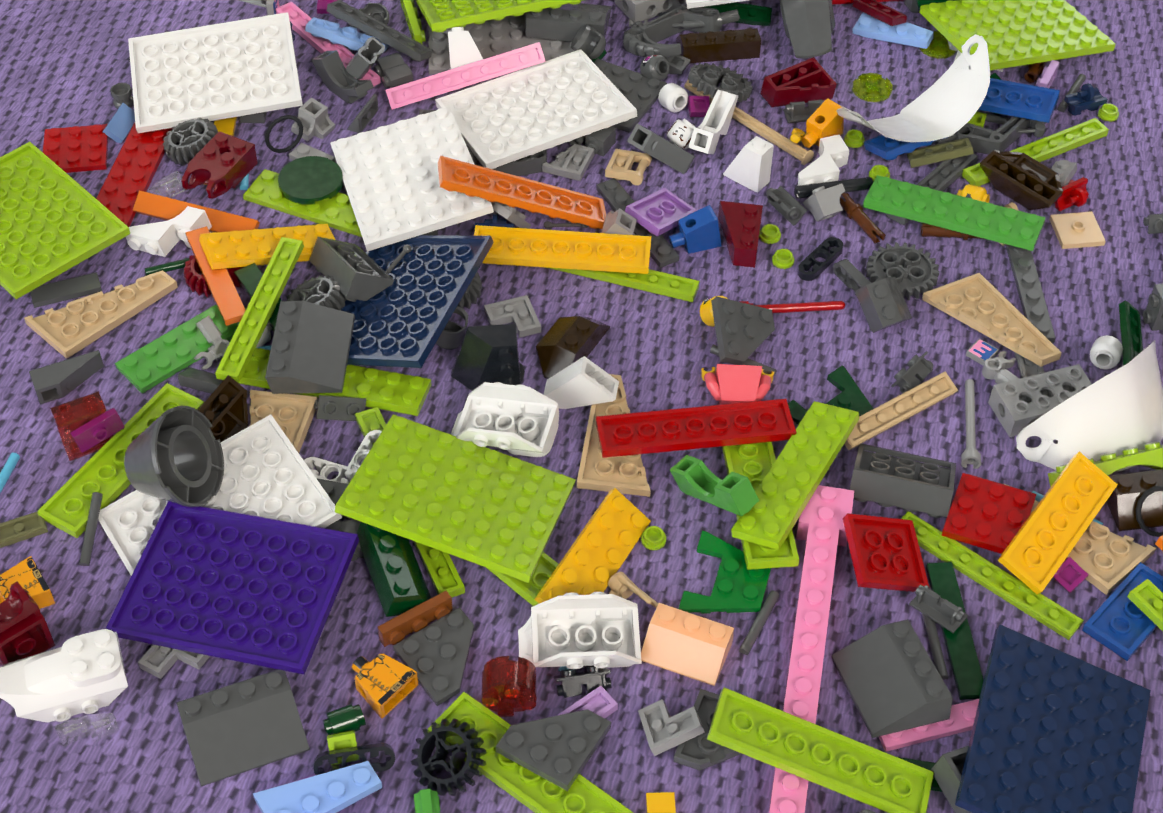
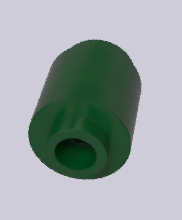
[323,704,366,735]

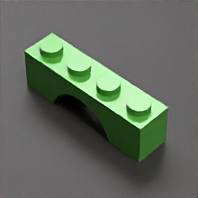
[670,455,760,516]

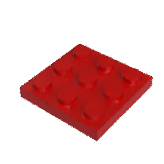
[43,124,108,173]
[942,473,1036,554]
[842,513,930,592]

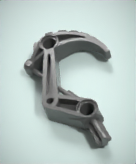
[623,5,740,57]
[934,116,1047,155]

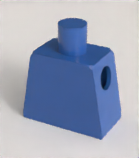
[669,205,722,254]

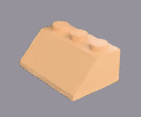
[641,603,734,686]

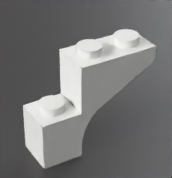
[688,90,738,154]
[797,134,849,186]
[126,206,212,257]

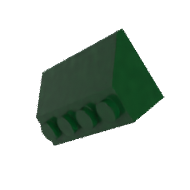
[357,522,431,617]

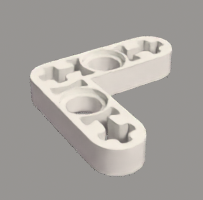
[304,430,382,484]

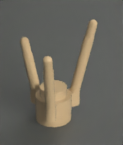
[608,572,658,608]

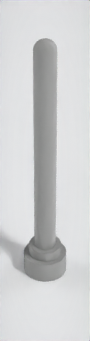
[961,379,981,469]

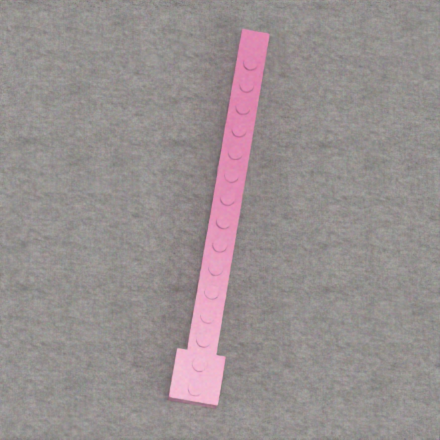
[769,485,854,813]

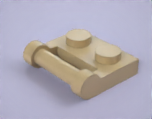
[605,149,652,185]

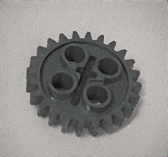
[688,63,753,102]
[866,242,939,300]

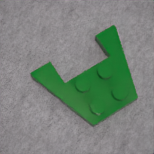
[678,530,771,614]

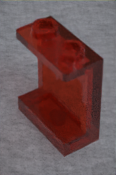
[50,391,114,461]

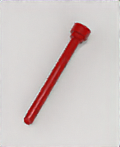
[739,301,845,313]

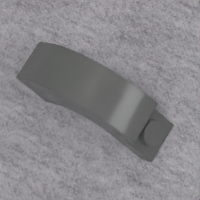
[311,50,374,104]

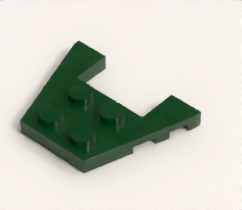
[788,365,873,445]

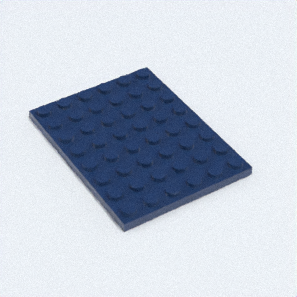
[341,235,494,368]
[955,624,1151,813]

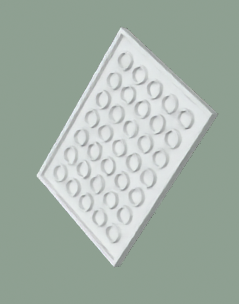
[128,12,303,133]
[435,49,637,169]
[330,106,494,252]
[98,414,342,576]

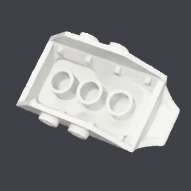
[451,382,559,457]
[518,592,642,669]
[0,629,128,723]

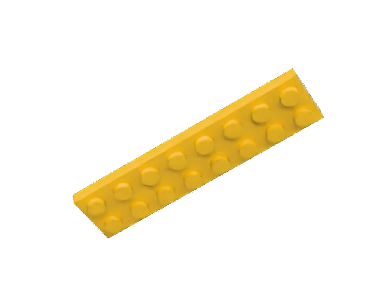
[474,225,651,274]

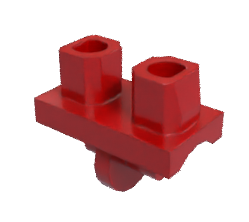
[1054,177,1089,211]

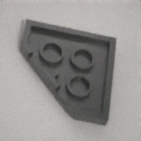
[711,296,775,365]
[393,607,474,706]
[674,689,742,771]
[496,709,611,791]

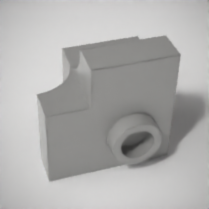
[291,97,335,141]
[803,184,845,222]
[601,208,637,235]

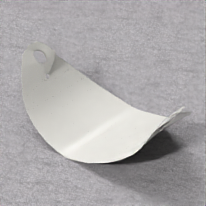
[836,34,990,142]
[1016,340,1163,473]

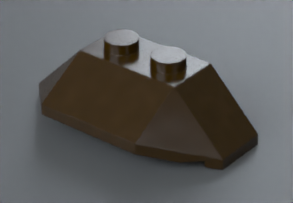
[980,150,1063,210]
[536,316,610,379]
[198,375,248,443]

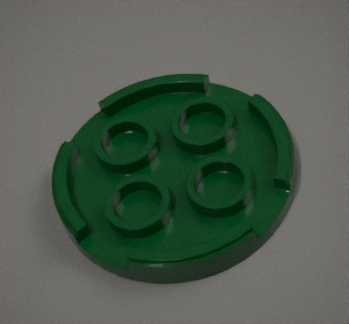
[278,156,343,205]

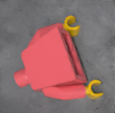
[701,364,774,405]

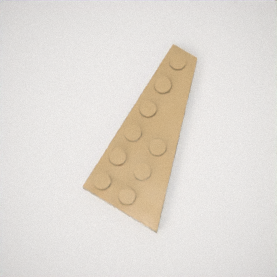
[24,270,178,359]

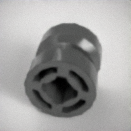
[110,83,134,109]

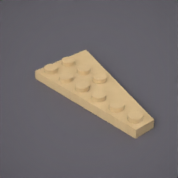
[922,273,1062,367]
[577,374,651,497]
[249,390,318,453]
[1004,484,1156,595]

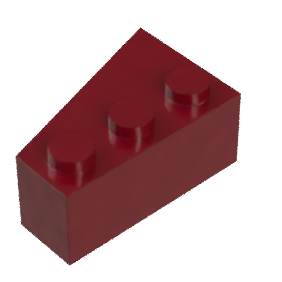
[760,57,837,107]
[718,201,763,268]

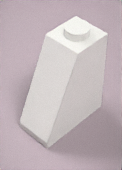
[448,27,483,69]
[723,136,774,193]
[543,356,619,409]

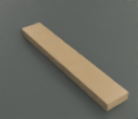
[844,371,958,450]

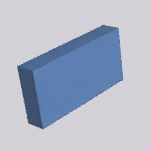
[103,103,135,143]

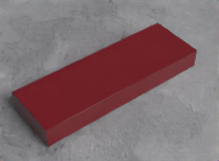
[852,0,907,26]

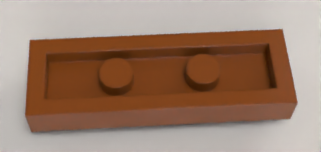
[377,591,453,647]

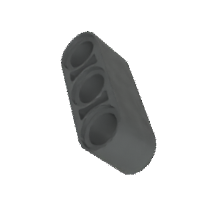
[493,150,547,176]

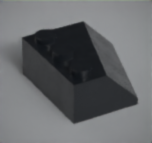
[451,324,521,391]

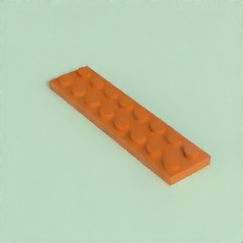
[438,156,606,229]

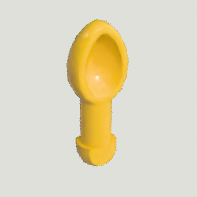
[790,128,806,144]

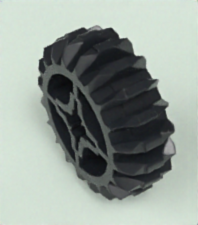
[411,719,487,796]

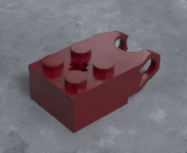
[181,131,258,199]
[0,581,55,666]

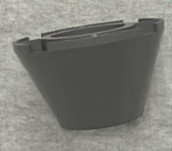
[124,406,224,507]

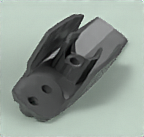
[779,0,835,59]

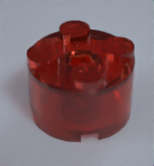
[481,656,537,717]

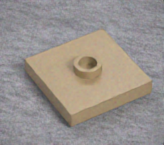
[1049,211,1106,249]

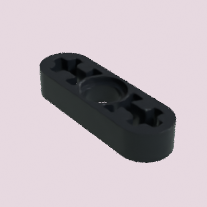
[798,237,843,281]
[313,743,395,775]

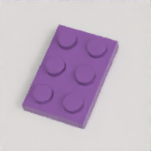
[625,188,697,236]

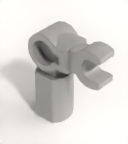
[194,316,230,370]
[982,351,1019,384]

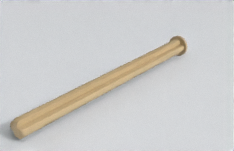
[684,79,814,165]

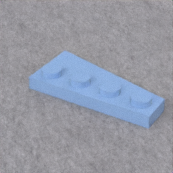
[853,12,934,49]
[305,17,390,54]
[253,761,382,813]

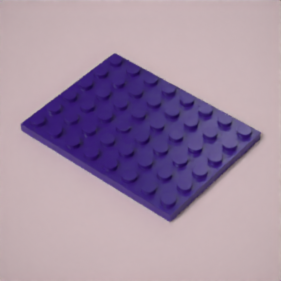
[106,501,359,675]

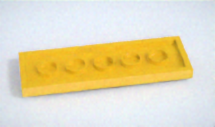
[199,224,336,270]
[998,452,1118,595]
[534,488,651,604]

